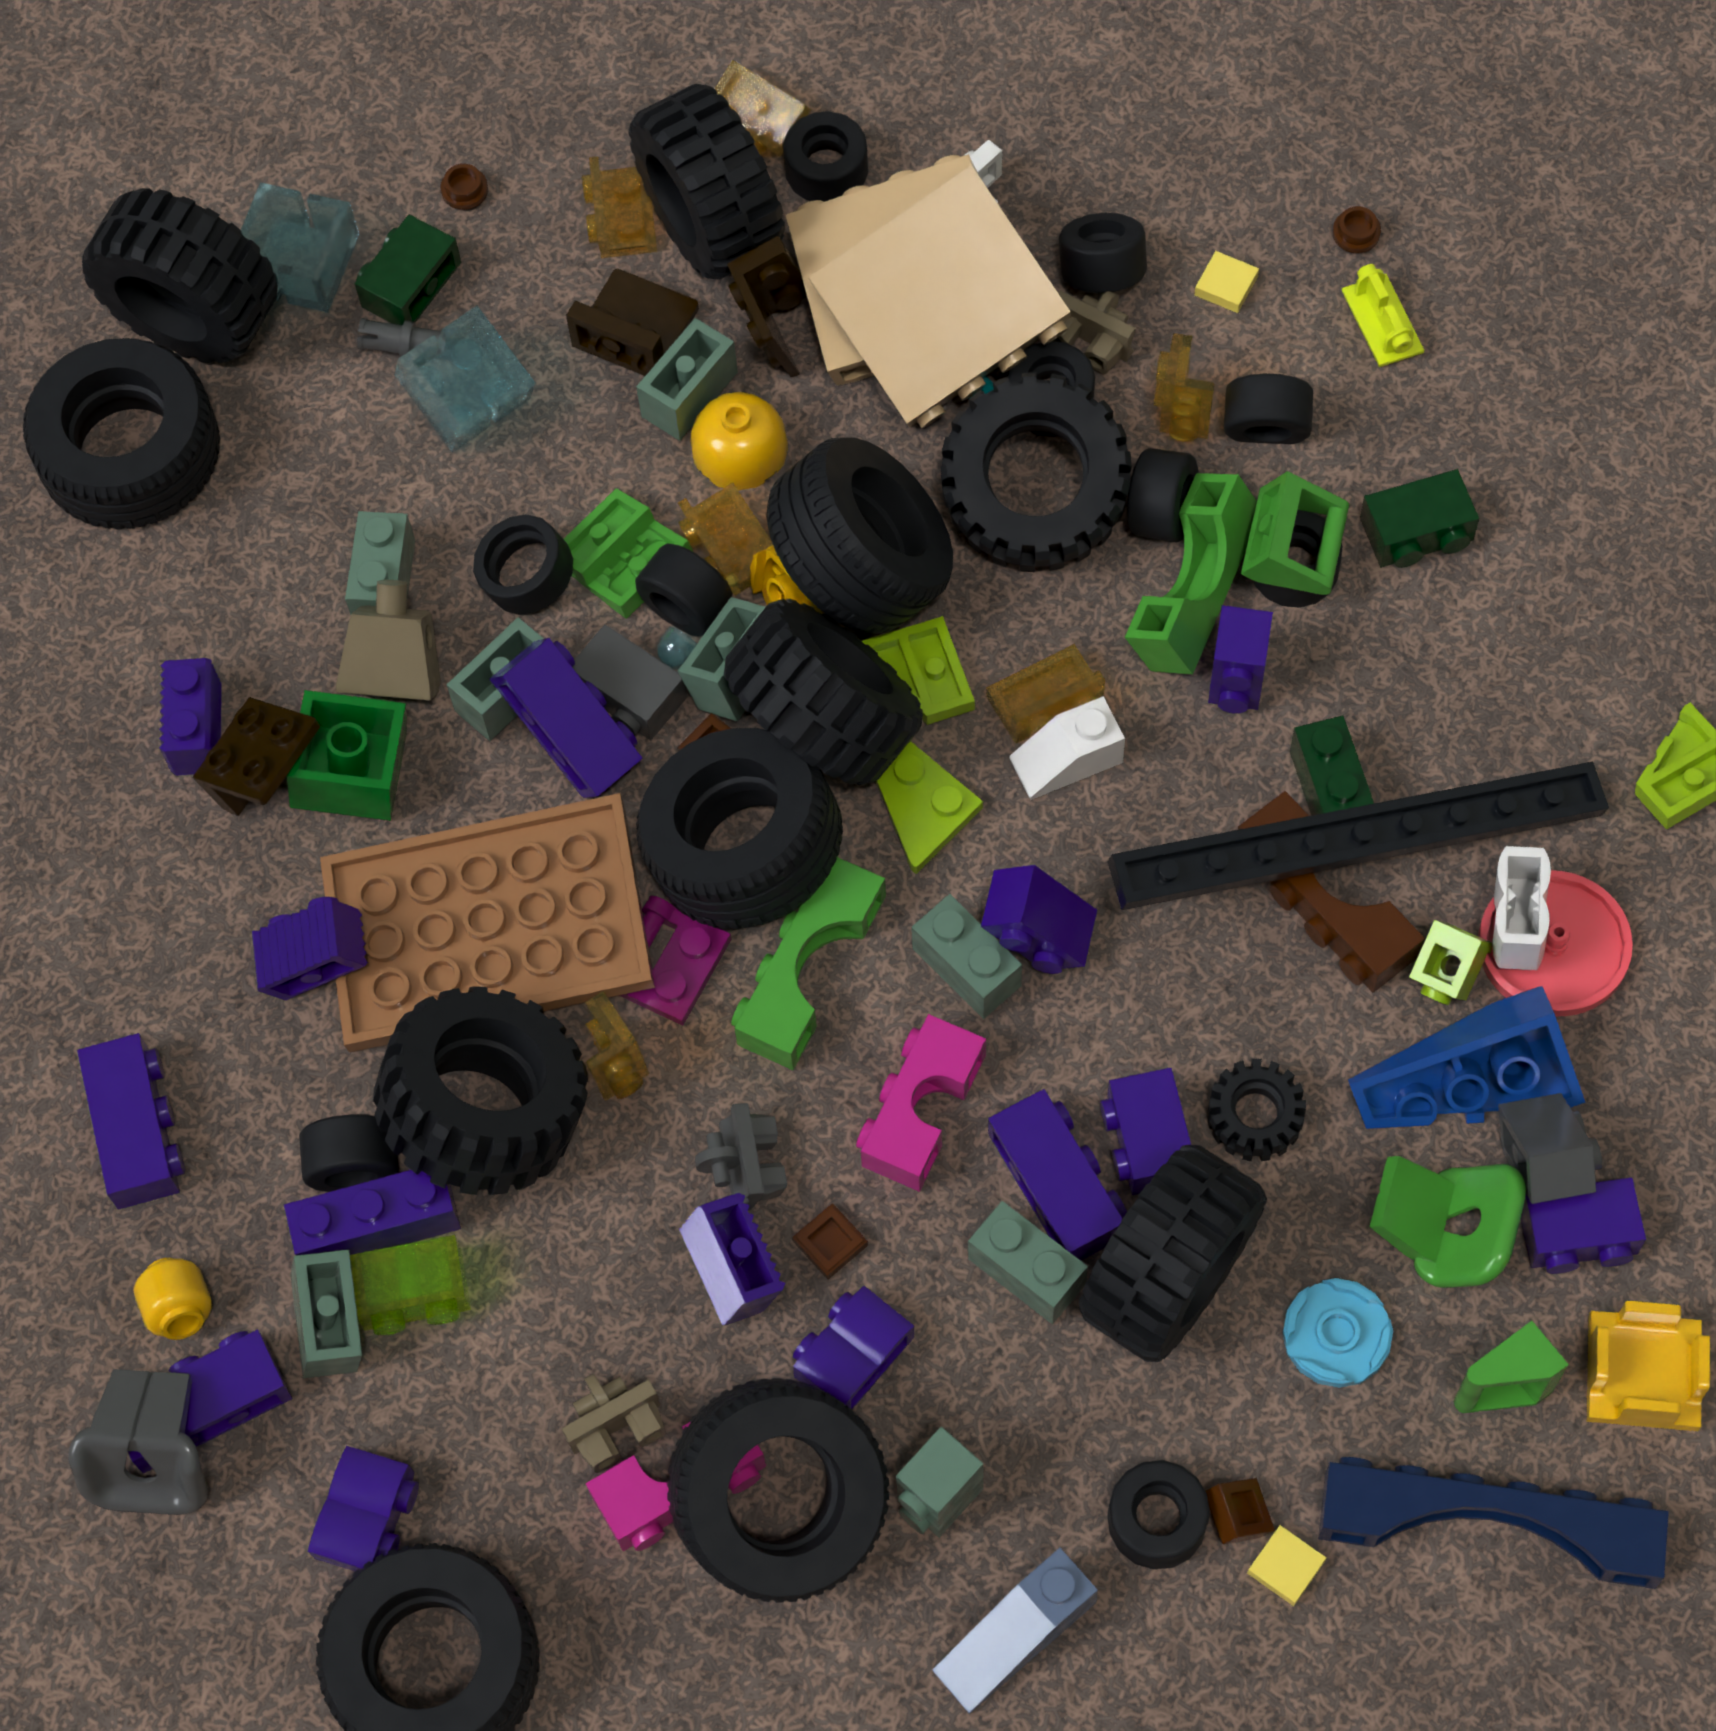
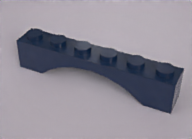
[1318,1457,1669,1589]

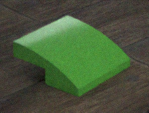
[564,488,693,619]

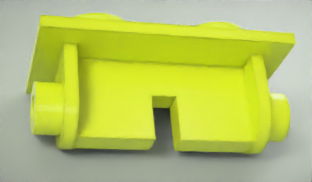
[1341,264,1425,368]

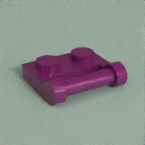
[619,895,732,1026]

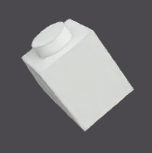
[1010,696,1125,800]

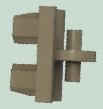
[1053,290,1136,374]
[561,1373,666,1473]

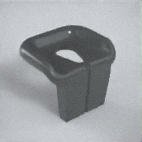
[68,1369,208,1515]

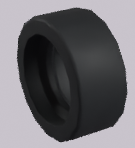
[473,514,573,615]

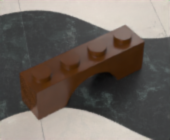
[1238,791,1425,993]

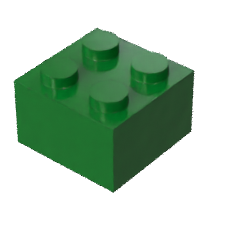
[287,690,407,821]

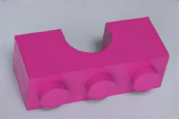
[856,1014,986,1192]
[585,1422,766,1551]

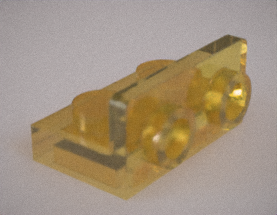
[582,156,658,259]
[585,991,650,1101]

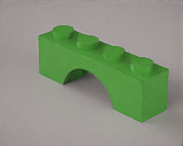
[1125,473,1257,675]
[731,857,886,1070]

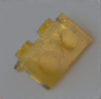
[714,59,811,157]
[1154,333,1215,442]
[677,483,773,596]
[986,644,1105,744]

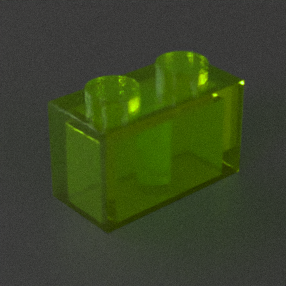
[350,1235,471,1335]

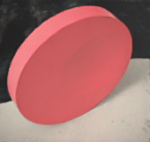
[1478,870,1633,1016]

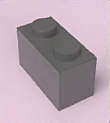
[572,624,688,741]
[1498,1093,1602,1204]

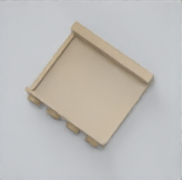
[786,154,977,386]
[808,165,1071,428]

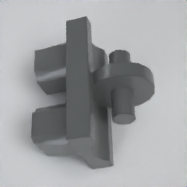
[695,1103,787,1211]

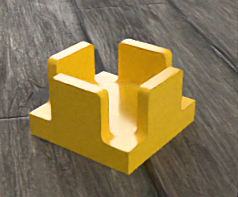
[1587,1301,1710,1431]

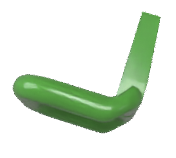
[1370,1156,1526,1288]

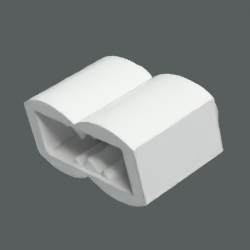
[1492,846,1551,970]

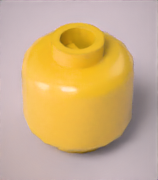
[134,1258,212,1340]

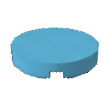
[1282,1278,1393,1388]

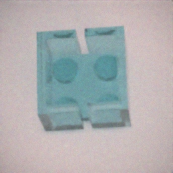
[241,182,359,312]
[394,305,536,453]

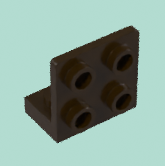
[727,236,807,378]
[566,269,699,376]
[192,697,320,816]

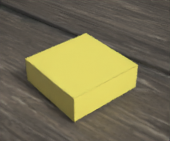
[1195,251,1259,313]
[1247,1525,1326,1606]

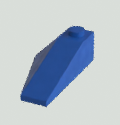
[1348,986,1586,1129]

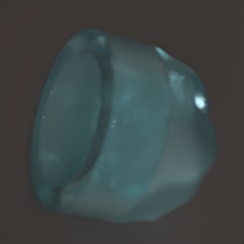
[657,626,697,670]

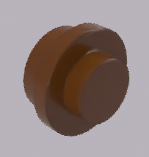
[441,164,488,210]
[1333,206,1381,253]

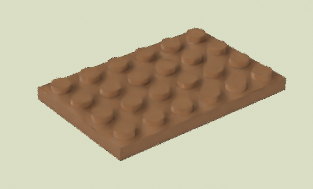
[320,793,655,1052]

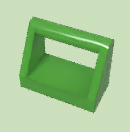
[1241,471,1349,595]
[1454,1321,1569,1413]

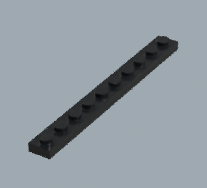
[1107,761,1609,910]

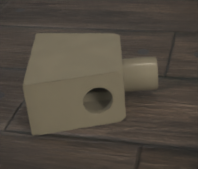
[336,580,441,700]

